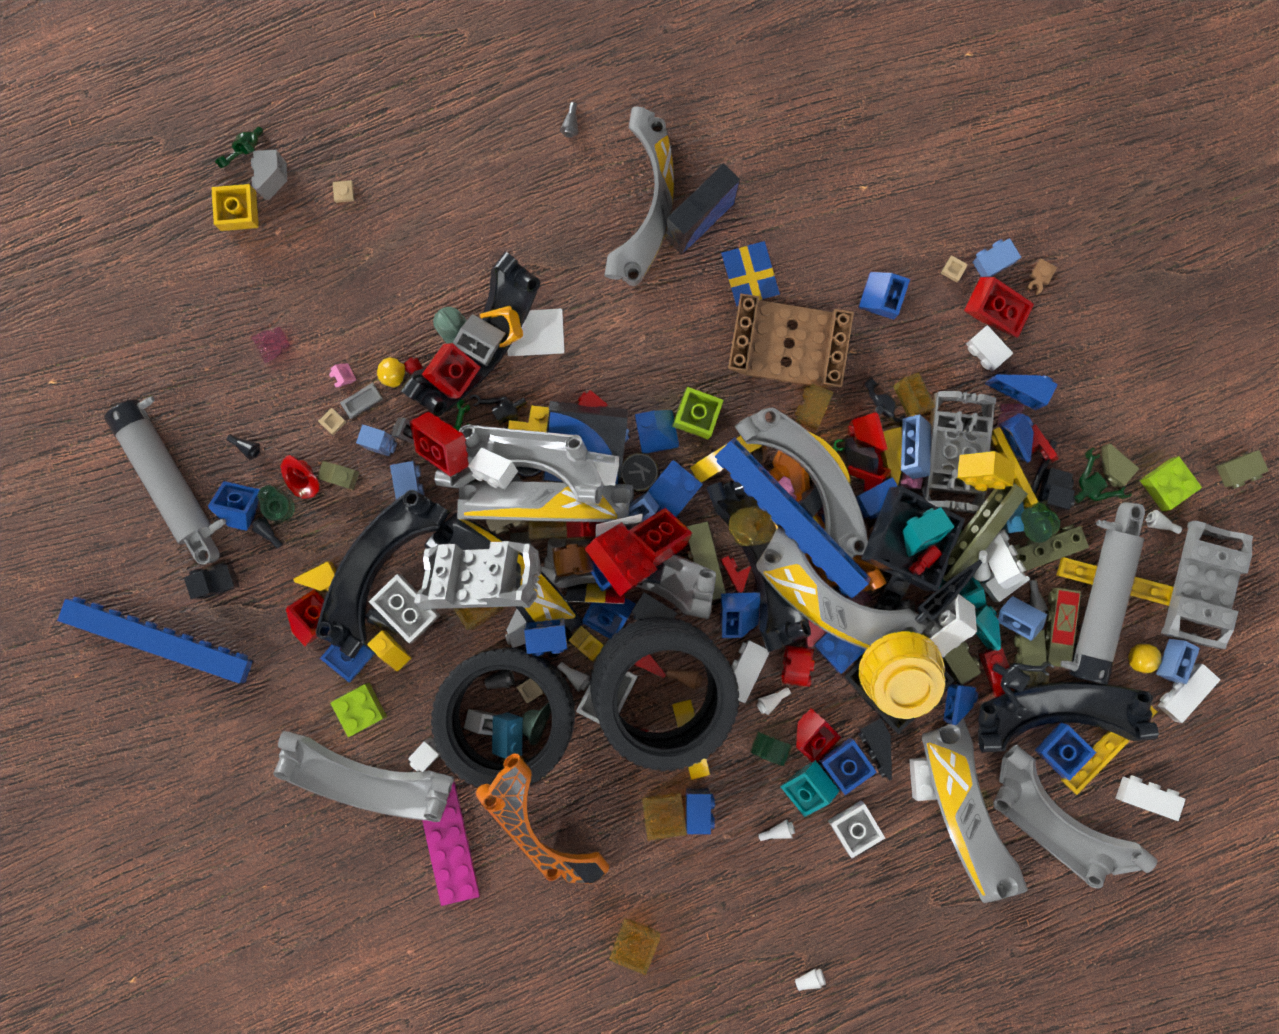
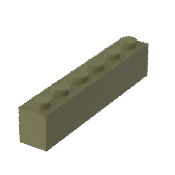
[943,483,1028,582]

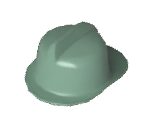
[433,307,467,344]
[522,703,551,745]

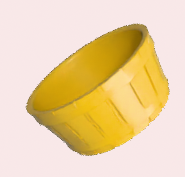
[859,631,945,719]

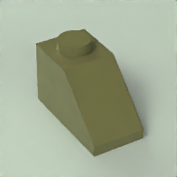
[1101,443,1139,487]
[317,461,360,490]

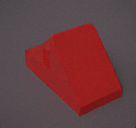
[1031,424,1059,463]
[848,465,891,492]
[720,556,751,593]

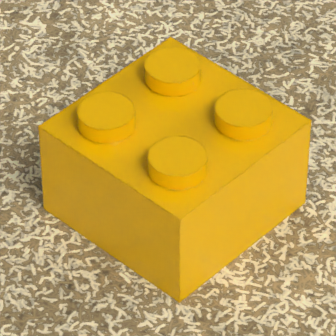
[212,184,259,231]
[957,451,1015,491]

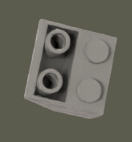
[251,150,287,200]
[453,314,506,366]

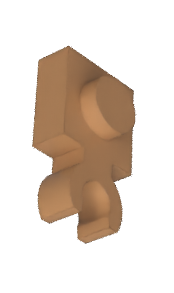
[1027,259,1057,295]

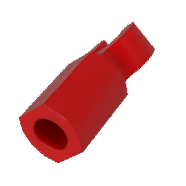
[908,545,942,575]

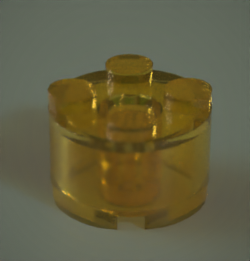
[729,506,774,546]

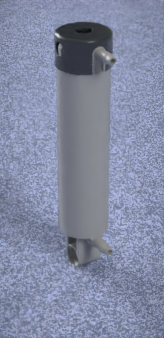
[104,396,226,564]
[1060,502,1145,684]

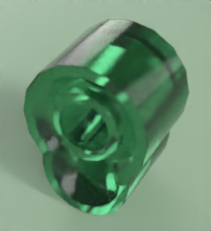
[258,485,295,522]
[1021,502,1060,543]
[750,731,792,766]

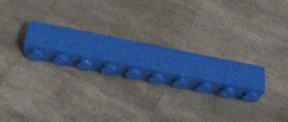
[714,437,871,599]
[57,596,253,684]

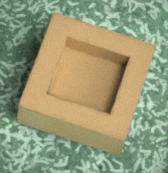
[333,180,354,203]
[941,255,968,282]
[318,408,346,435]
[517,678,544,703]

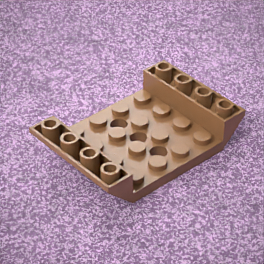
[728,293,854,388]

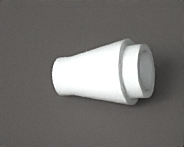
[795,968,826,991]

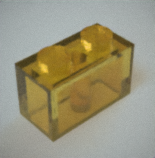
[893,372,936,417]
[794,383,834,430]

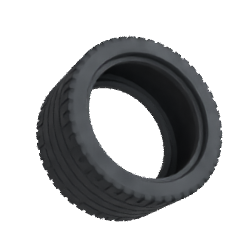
[590,617,739,771]
[431,647,575,788]

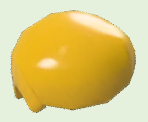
[377,357,405,388]
[1128,644,1162,673]

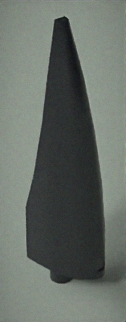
[915,560,982,624]

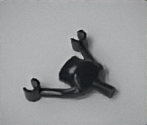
[864,376,906,427]
[469,394,527,429]
[992,661,1054,718]

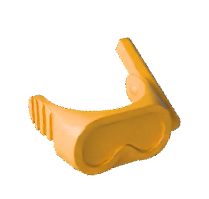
[480,306,523,347]

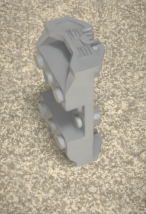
[923,391,996,514]
[1161,521,1253,649]
[414,541,541,610]

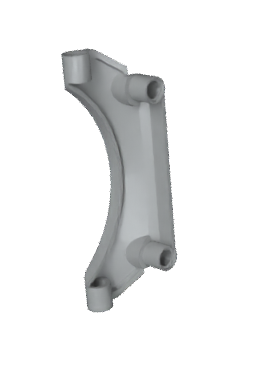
[435,425,604,504]
[993,745,1158,888]

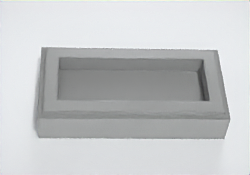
[340,383,384,419]

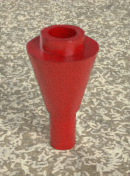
[404,357,423,375]

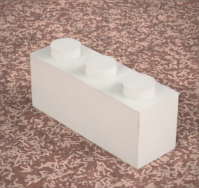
[985,529,1027,590]
[732,640,770,703]
[1157,663,1220,723]
[1116,775,1185,821]

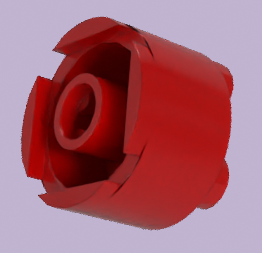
[781,645,815,687]

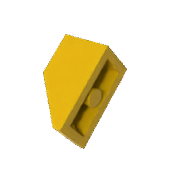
[293,561,337,591]
[367,630,412,672]

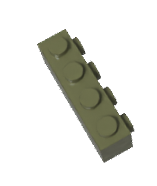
[1014,524,1089,572]

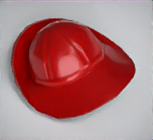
[280,455,320,499]

